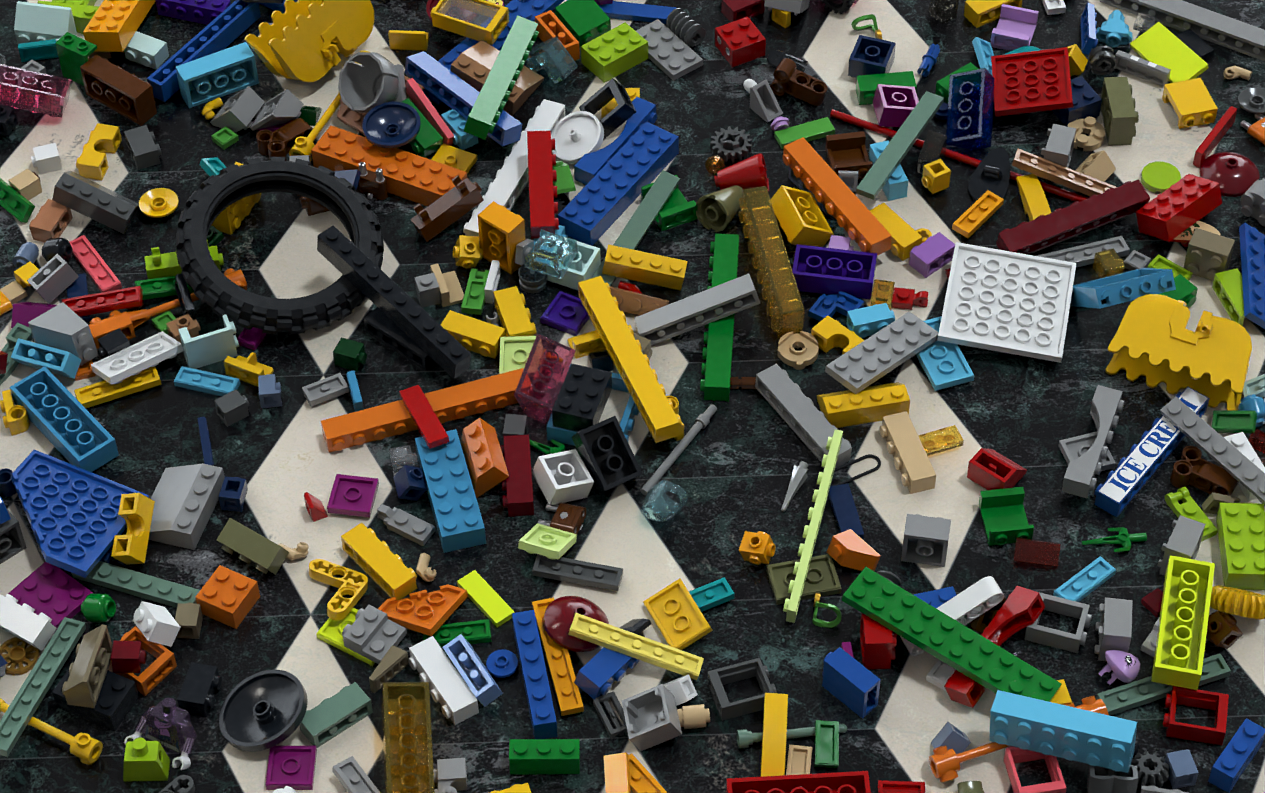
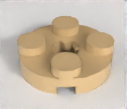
[1068,116,1106,151]
[777,331,819,370]

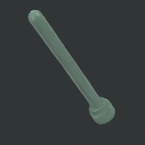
[736,724,847,748]

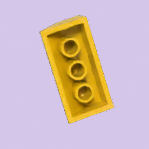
[817,382,910,428]

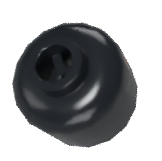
[42,238,73,262]

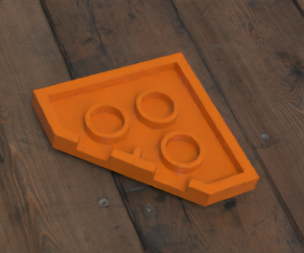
[378,584,468,636]

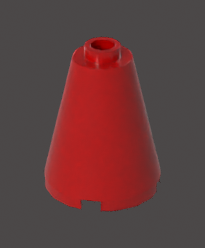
[714,153,769,192]

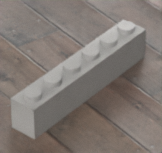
[634,274,760,345]
[755,363,852,468]

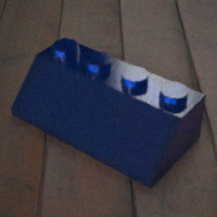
[946,68,995,150]

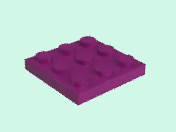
[8,562,93,633]

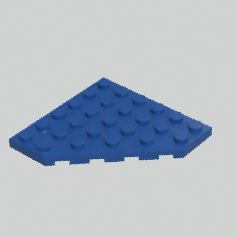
[12,450,149,578]

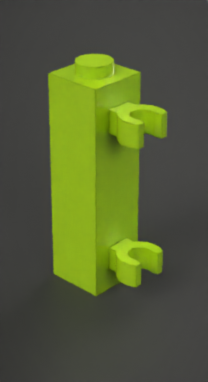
[145,240,224,279]

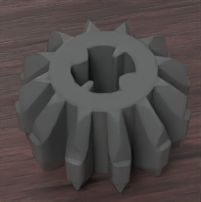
[1131,750,1169,788]

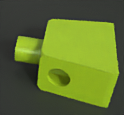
[123,737,170,781]

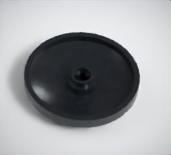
[219,670,308,752]

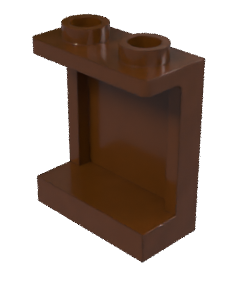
[825,131,873,179]

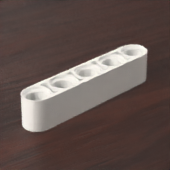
[900,576,1004,656]

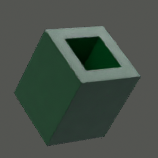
[333,337,367,372]

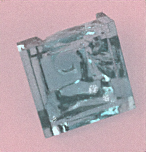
[525,229,578,279]

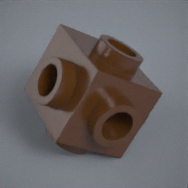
[1206,611,1243,649]

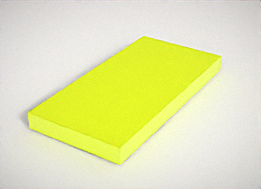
[1130,22,1209,83]

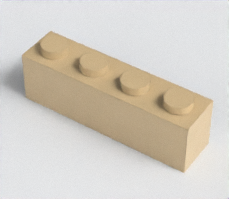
[880,411,936,494]

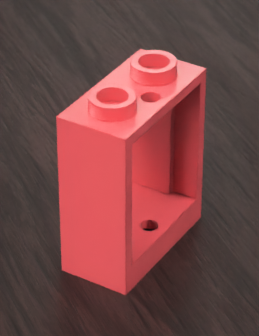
[1004,746,1066,793]

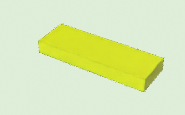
[457,570,515,628]

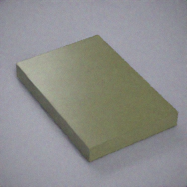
[766,554,842,605]

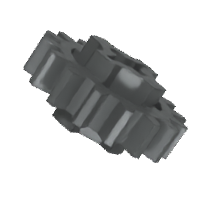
[710,126,752,162]

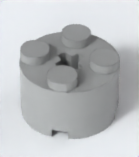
[1241,178,1265,226]

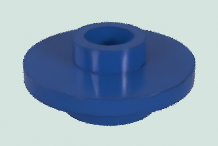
[486,649,518,678]

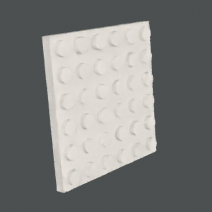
[937,242,1076,363]

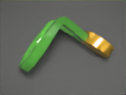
[851,14,883,40]
[813,593,842,628]

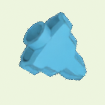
[1096,9,1133,48]

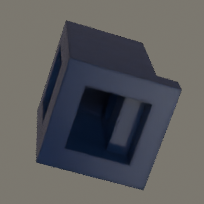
[219,476,248,512]

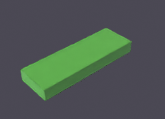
[774,117,835,149]

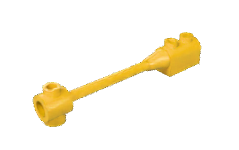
[289,51,368,162]
[0,698,103,764]

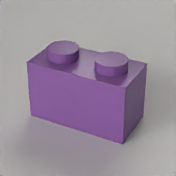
[909,232,955,278]

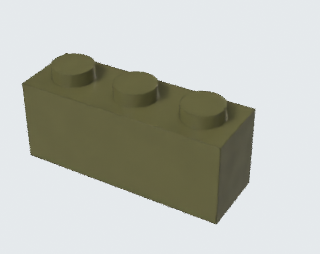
[217,518,289,575]

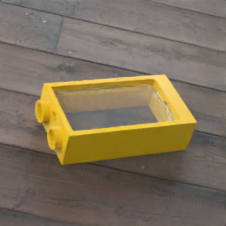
[430,0,509,45]

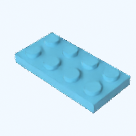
[916,316,974,391]

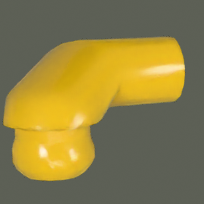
[202,97,223,120]

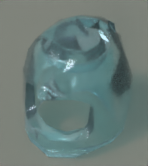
[641,480,688,522]

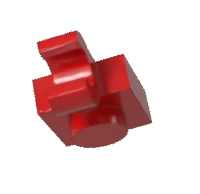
[892,287,928,310]

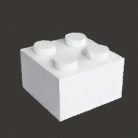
[532,449,594,506]

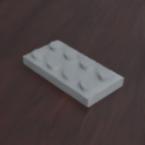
[636,19,703,81]

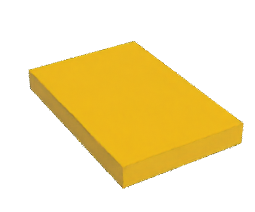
[643,578,713,650]

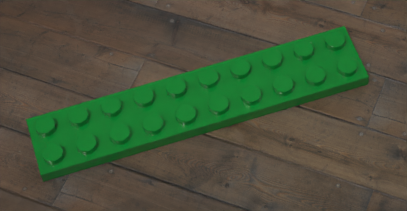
[842,566,1062,702]

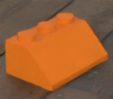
[460,418,509,498]

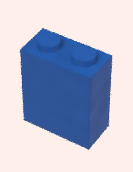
[822,647,881,719]

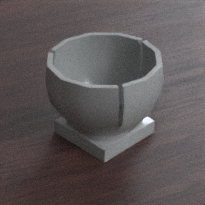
[338,52,407,113]

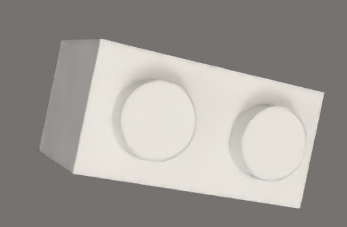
[133,601,181,647]

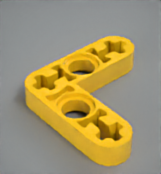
[309,559,368,621]

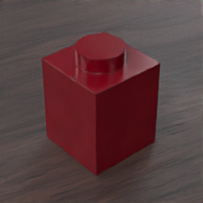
[111,640,146,673]

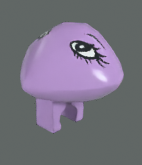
[1099,650,1140,685]

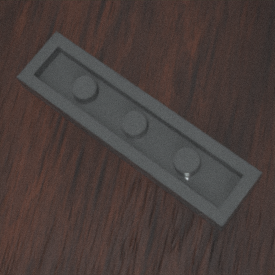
[532,554,623,591]

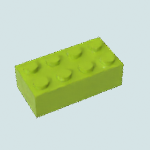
[1216,503,1265,590]

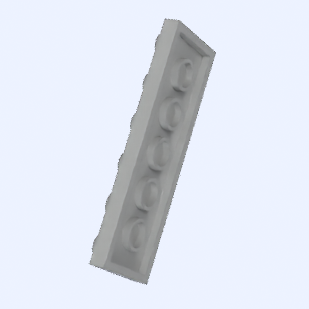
[825,311,939,394]

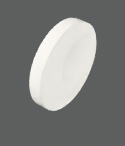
[551,111,604,164]

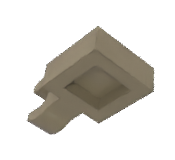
[1202,492,1241,515]

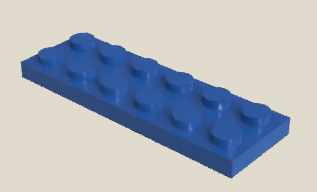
[1239,223,1265,329]

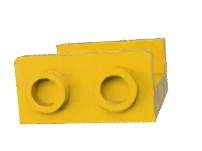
[1162,78,1218,129]

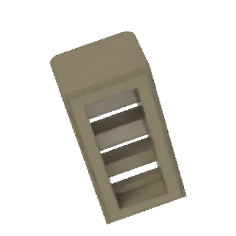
[369,645,409,693]

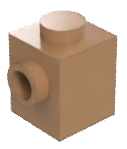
[166,314,201,343]

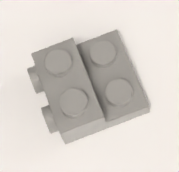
[342,605,407,664]

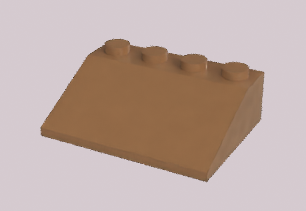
[450,40,544,116]

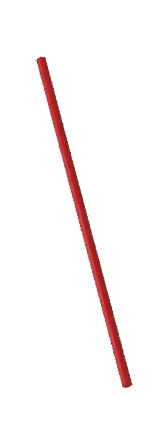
[830,109,1088,202]

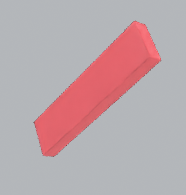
[406,78,454,146]
[70,235,122,292]

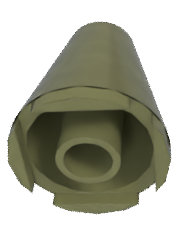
[696,185,746,232]

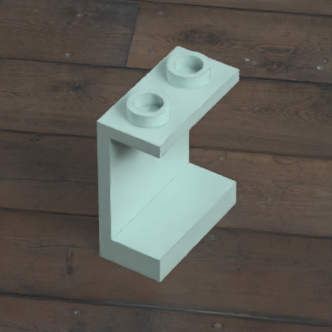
[178,315,239,369]

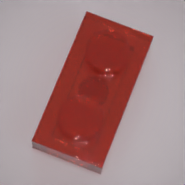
[1014,538,1061,566]

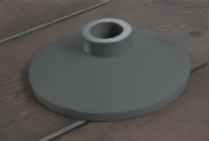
[1238,88,1265,114]

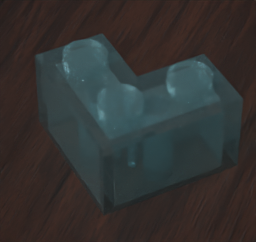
[526,36,578,83]

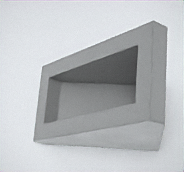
[750,79,783,122]

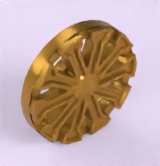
[0,637,40,675]

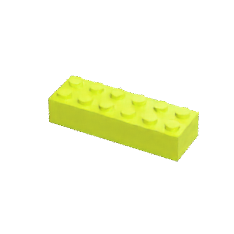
[1151,555,1215,690]

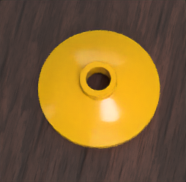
[139,188,179,218]

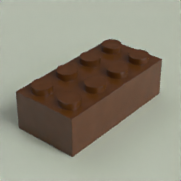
[80,55,157,126]

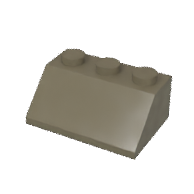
[62,625,113,708]

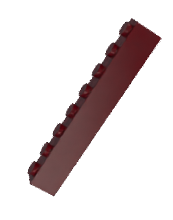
[996,179,1150,255]

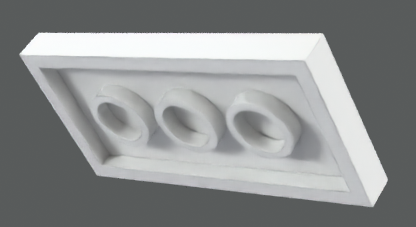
[90,331,184,385]

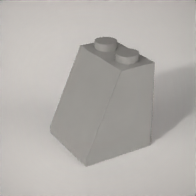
[28,302,98,366]

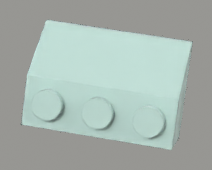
[14,1,78,44]

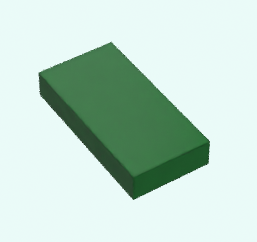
[1211,410,1257,433]
[814,720,839,768]

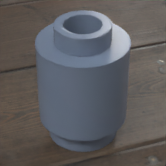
[13,242,39,269]

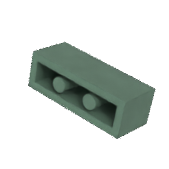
[299,682,373,748]

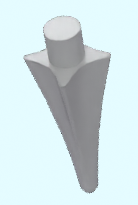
[781,461,808,512]

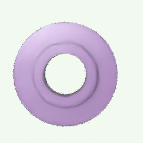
[771,116,790,131]

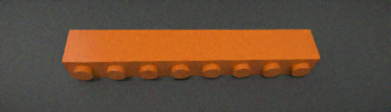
[782,137,892,255]

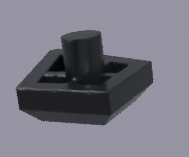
[619,618,651,637]

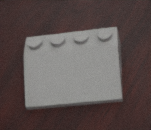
[149,463,225,550]

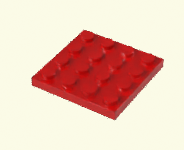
[991,47,1073,116]

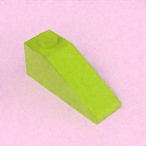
[1212,268,1245,326]

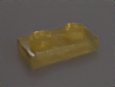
[918,425,964,456]

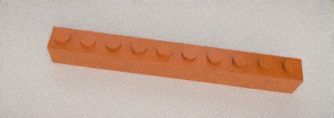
[321,368,531,453]

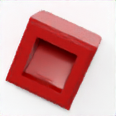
[304,492,328,522]

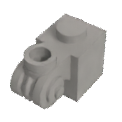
[433,758,467,793]

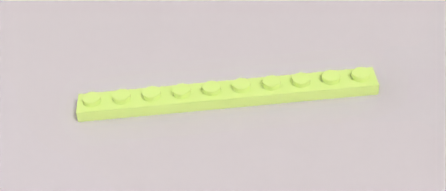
[783,429,843,623]

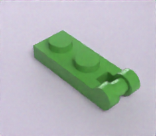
[461,268,489,315]

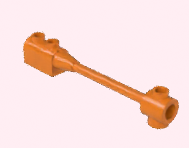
[89,268,248,349]
[929,696,1109,782]

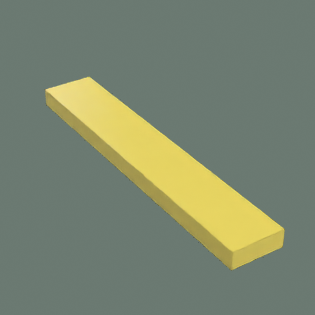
[568,613,704,680]

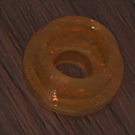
[705,155,725,175]

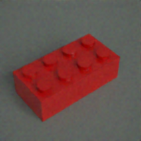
[1136,174,1222,242]

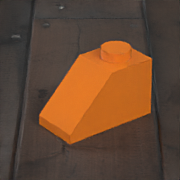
[826,529,881,571]

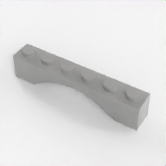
[1062,385,1125,498]

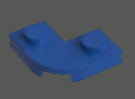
[808,291,864,321]

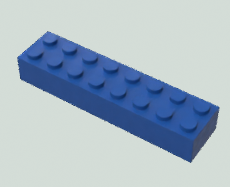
[558,122,679,246]

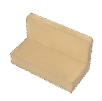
[1075,150,1116,182]
[430,264,464,307]

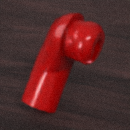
[618,281,642,294]

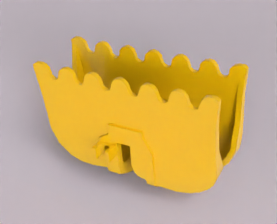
[244,0,374,82]
[1105,294,1252,411]

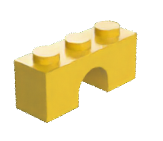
[76,123,122,180]
[811,316,864,355]
[111,493,155,565]

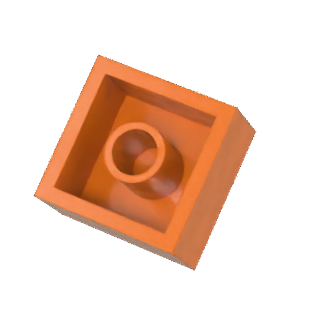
[195,565,260,629]

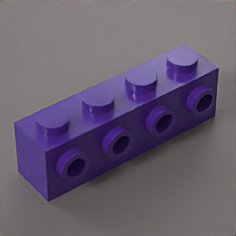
[155,0,231,25]

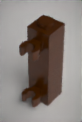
[410,175,484,242]

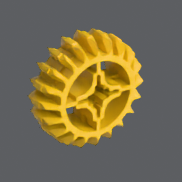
[1210,585,1265,620]

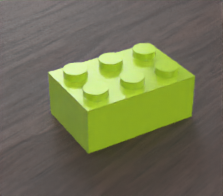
[581,22,649,83]

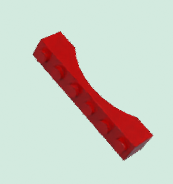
[944,586,1045,708]

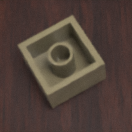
[1184,228,1235,281]

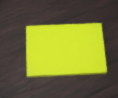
[316,605,375,666]

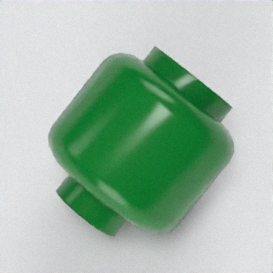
[81,593,116,623]

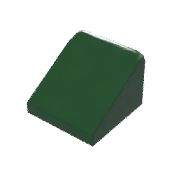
[298,106,322,126]

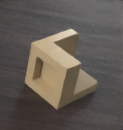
[9,169,42,201]

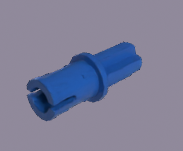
[917,44,940,77]

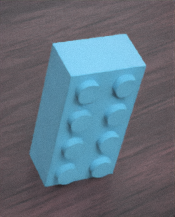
[175,42,259,108]

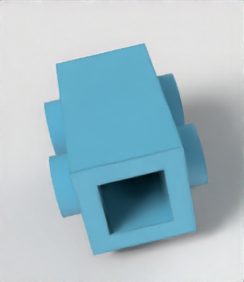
[441,109,478,150]
[847,303,895,338]

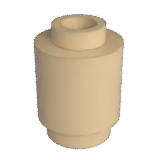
[677,704,710,729]

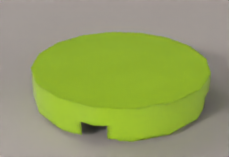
[1141,161,1181,193]

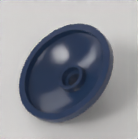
[362,102,421,148]

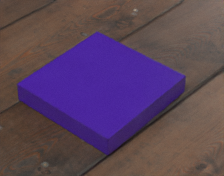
[540,291,590,336]

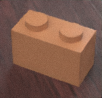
[29,199,73,243]

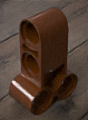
[770,58,828,106]
[256,118,313,161]
[1170,446,1239,496]

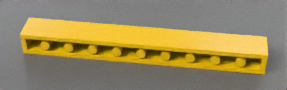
[578,276,682,443]

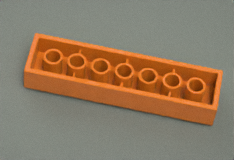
[311,125,467,206]

